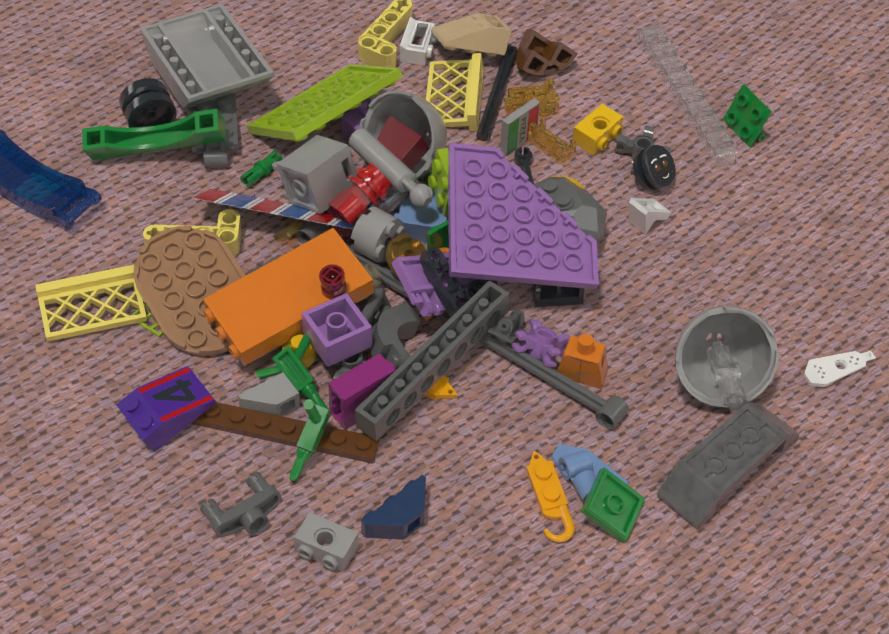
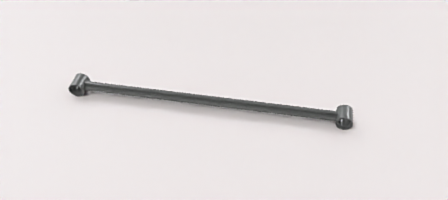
[296,221,629,430]

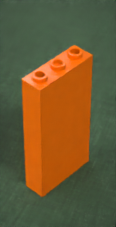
[203,228,374,366]

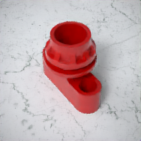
[328,163,392,224]

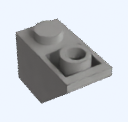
[238,372,300,416]

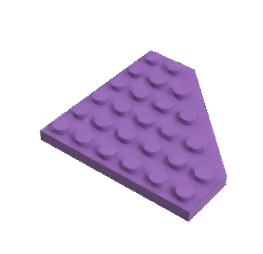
[448,143,599,289]

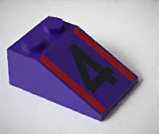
[116,366,216,452]

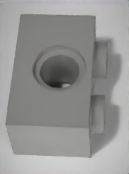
[294,512,359,572]

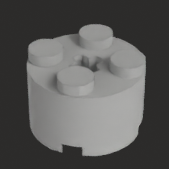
[351,206,406,263]

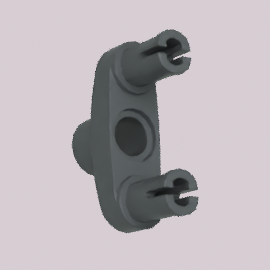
[200,472,281,537]

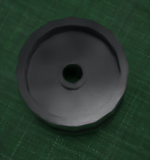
[119,78,177,128]

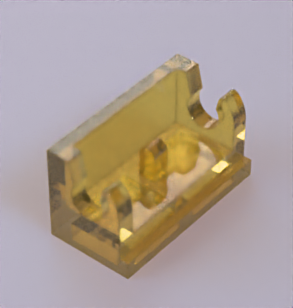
[528,118,577,165]

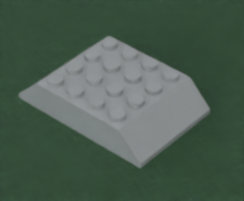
[140,4,274,109]

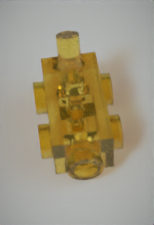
[504,78,559,117]

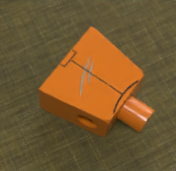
[557,334,608,389]

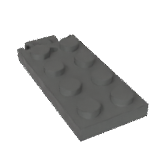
[190,93,239,169]

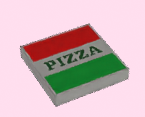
[500,98,540,156]

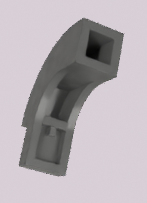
[370,303,421,370]

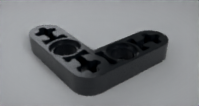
[420,247,498,316]

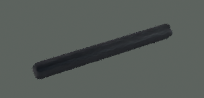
[476,44,517,141]

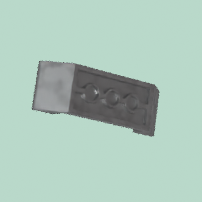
[657,402,800,528]

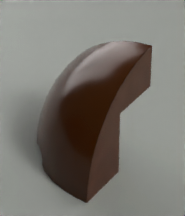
[516,29,578,75]

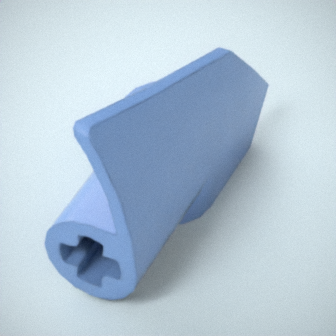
[552,444,628,502]

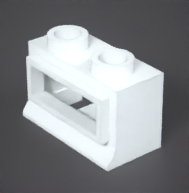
[400,17,437,66]

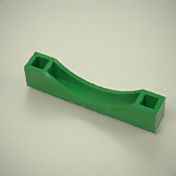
[82,109,226,160]

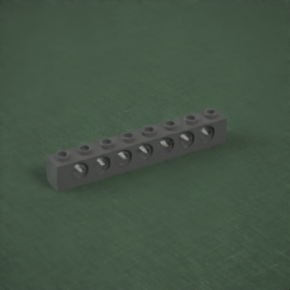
[355,280,509,441]

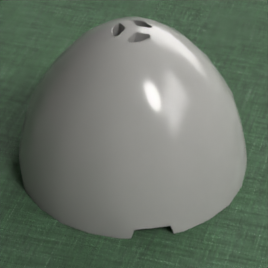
[359,91,447,180]
[675,305,779,407]

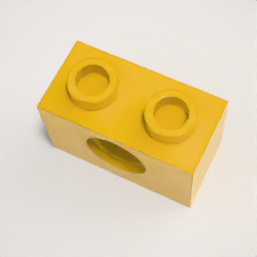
[572,104,624,156]

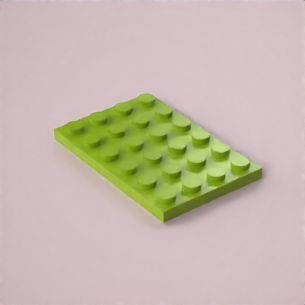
[246,64,403,142]

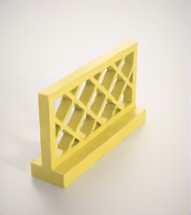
[426,53,484,131]
[35,265,147,342]

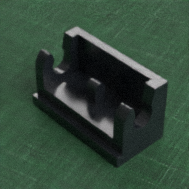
[532,284,585,307]

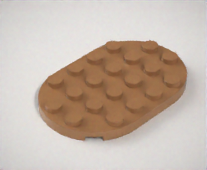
[134,226,246,356]

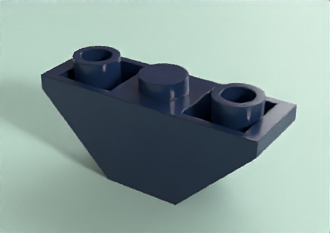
[361,475,426,540]

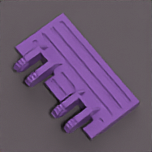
[391,253,483,317]

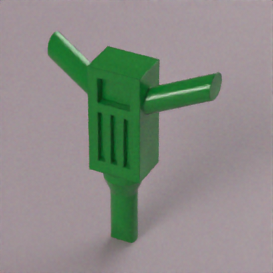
[255,332,329,409]
[289,399,332,482]

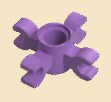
[511,319,570,367]

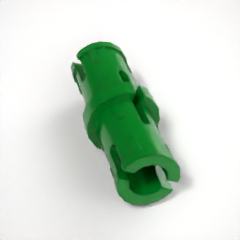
[240,150,283,188]

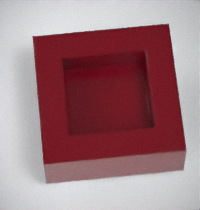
[328,225,355,243]

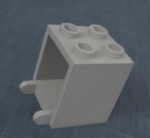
[272,135,357,214]

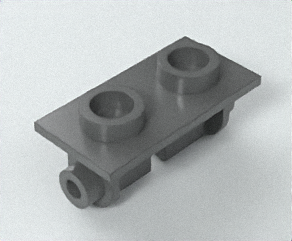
[488,310,525,343]

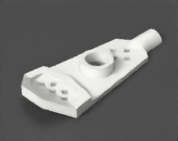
[804,351,876,387]

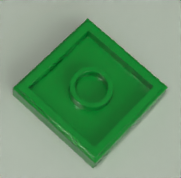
[580,467,645,543]

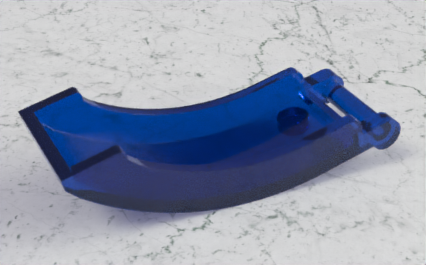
[0,130,102,229]

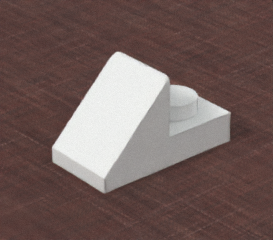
[629,198,671,234]

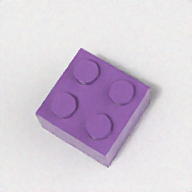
[301,293,373,367]

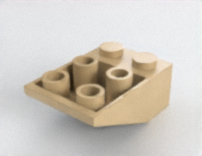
[431,13,511,57]

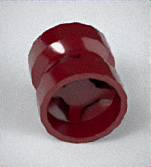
[319,264,347,299]

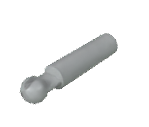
[349,128,433,208]

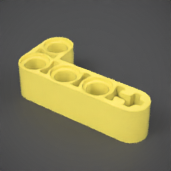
[358,0,412,68]
[143,209,242,256]

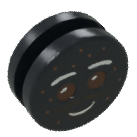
[633,145,676,191]

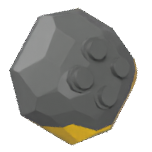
[534,176,607,243]

